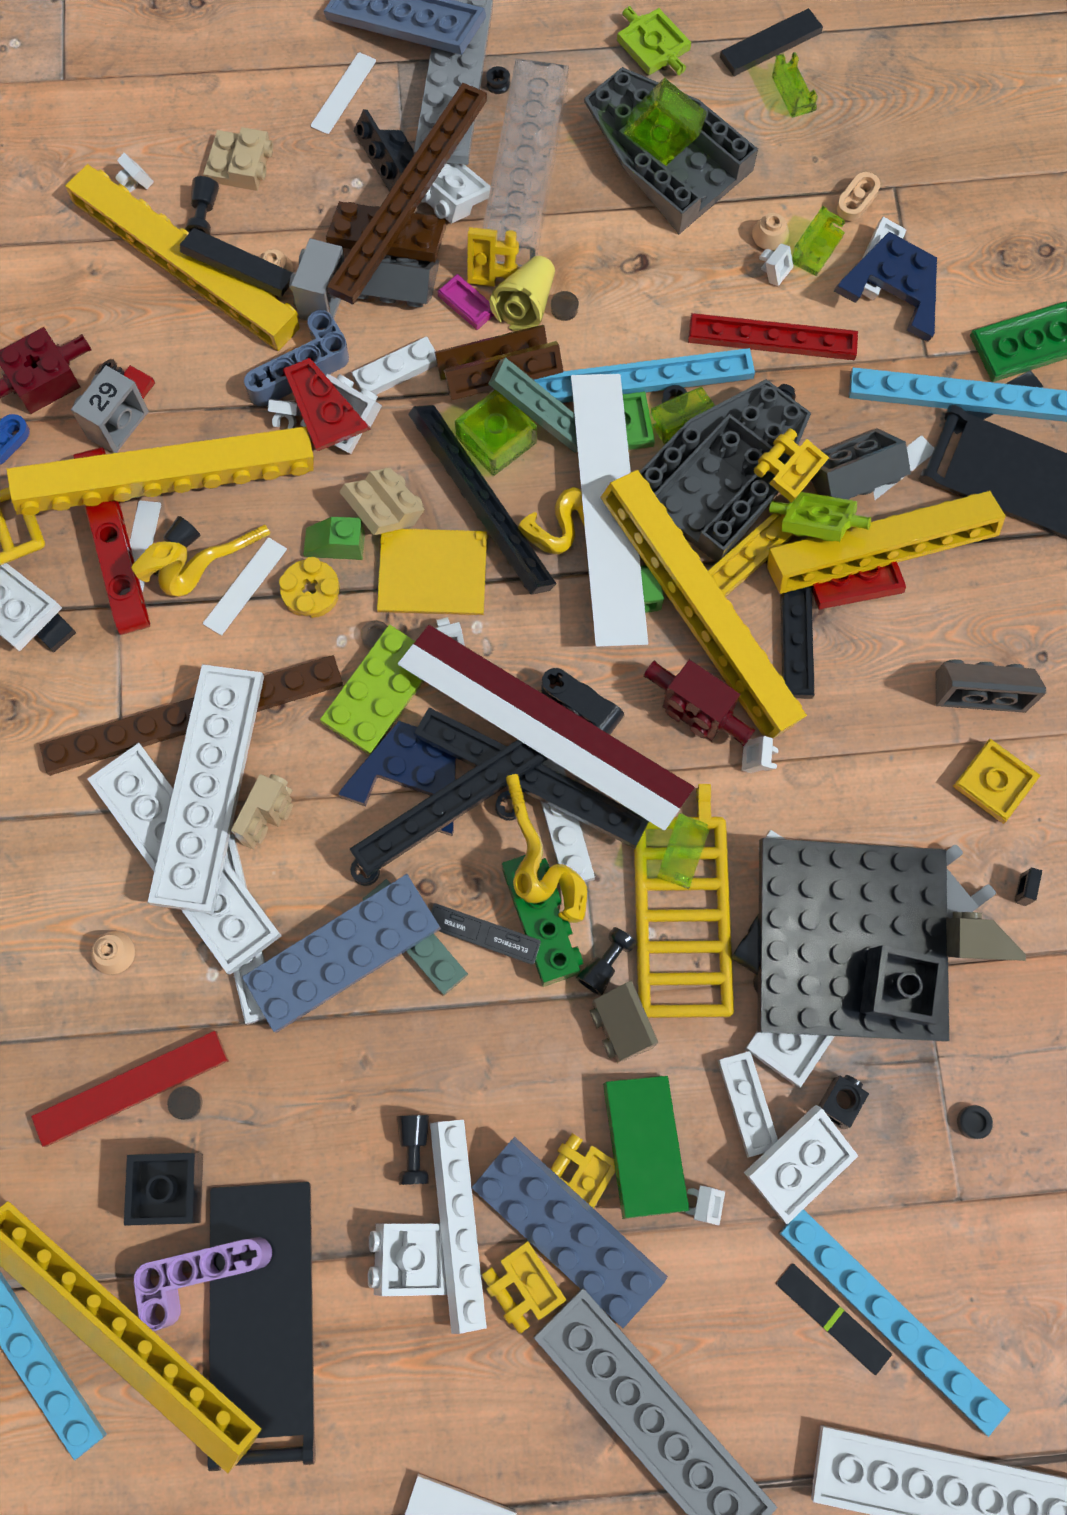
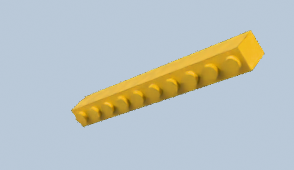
[65,164,300,351]
[6,426,314,515]
[600,470,807,739]
[0,1201,261,1474]

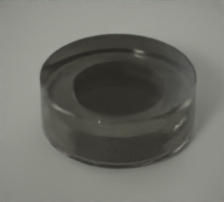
[551,291,579,321]
[361,620,388,650]
[167,1086,203,1120]

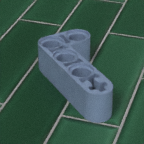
[244,310,349,406]

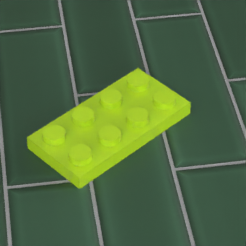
[320,624,424,755]

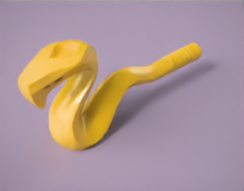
[518,487,585,555]
[131,524,270,597]
[506,774,587,923]

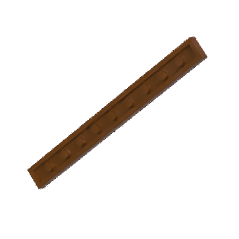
[327,83,487,305]
[39,655,344,776]

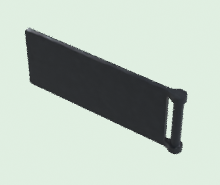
[919,405,1067,539]
[208,1182,316,1471]

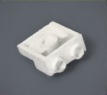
[421,163,493,224]
[300,374,382,454]
[368,1223,447,1296]

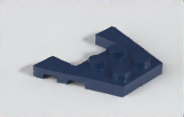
[834,232,937,342]
[339,721,456,836]

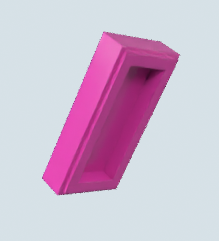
[438,274,494,330]

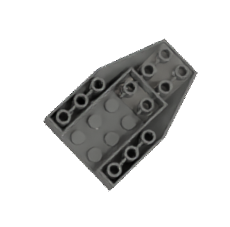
[584,67,758,234]
[640,379,811,563]

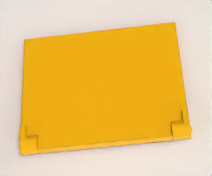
[377,529,488,615]

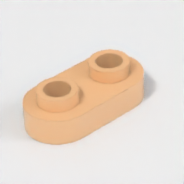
[836,172,880,221]

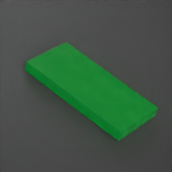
[970,301,1067,382]
[603,1076,689,1219]

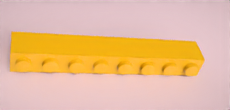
[767,491,1006,594]

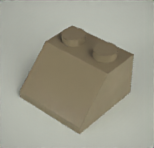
[946,912,1026,961]
[589,980,658,1064]

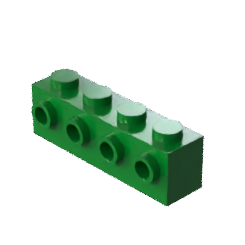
[502,855,584,987]

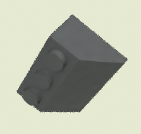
[358,255,439,307]
[811,428,911,500]
[936,659,1046,713]

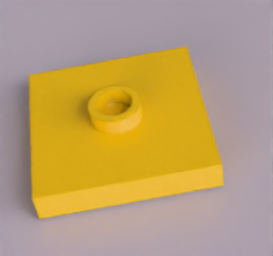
[952,738,1041,824]

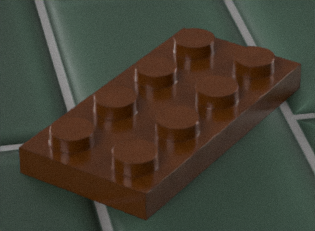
[326,201,446,262]

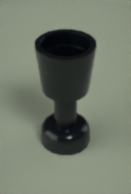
[185,176,219,235]
[153,516,201,577]
[576,927,637,996]
[397,1115,429,1185]

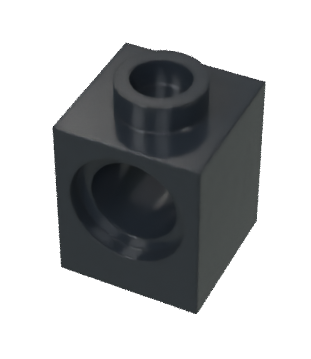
[818,1075,869,1129]

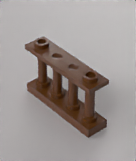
[434,325,564,400]

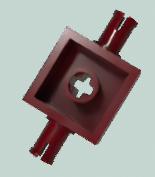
[0,327,92,414]
[643,659,755,746]

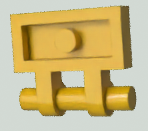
[467,227,519,286]
[754,428,829,503]
[550,1133,615,1209]
[481,1241,567,1334]

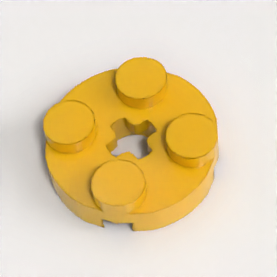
[279,557,340,618]

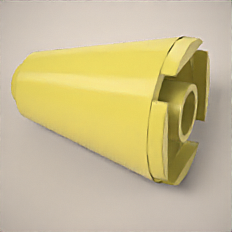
[489,256,555,331]

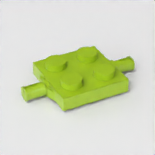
[617,6,691,75]
[769,492,871,542]

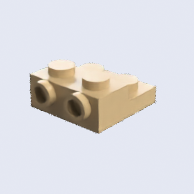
[203,127,273,191]
[340,468,425,535]
[231,774,293,850]

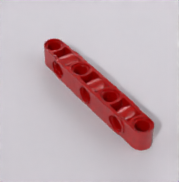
[73,447,150,635]

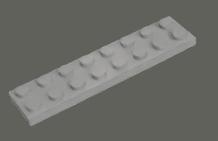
[414,0,493,165]
[534,1288,777,1515]

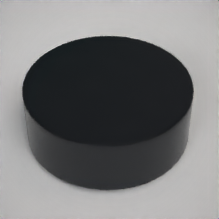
[957,1105,993,1139]

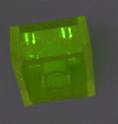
[623,77,707,166]
[455,390,537,477]

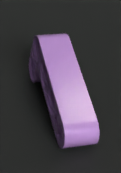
[134,1237,272,1331]

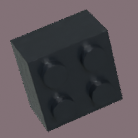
[860,945,946,1026]
[124,1153,203,1226]

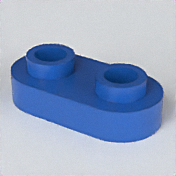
[0,414,30,465]

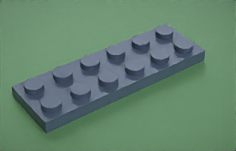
[324,0,486,55]
[242,874,441,1033]
[472,1137,668,1328]

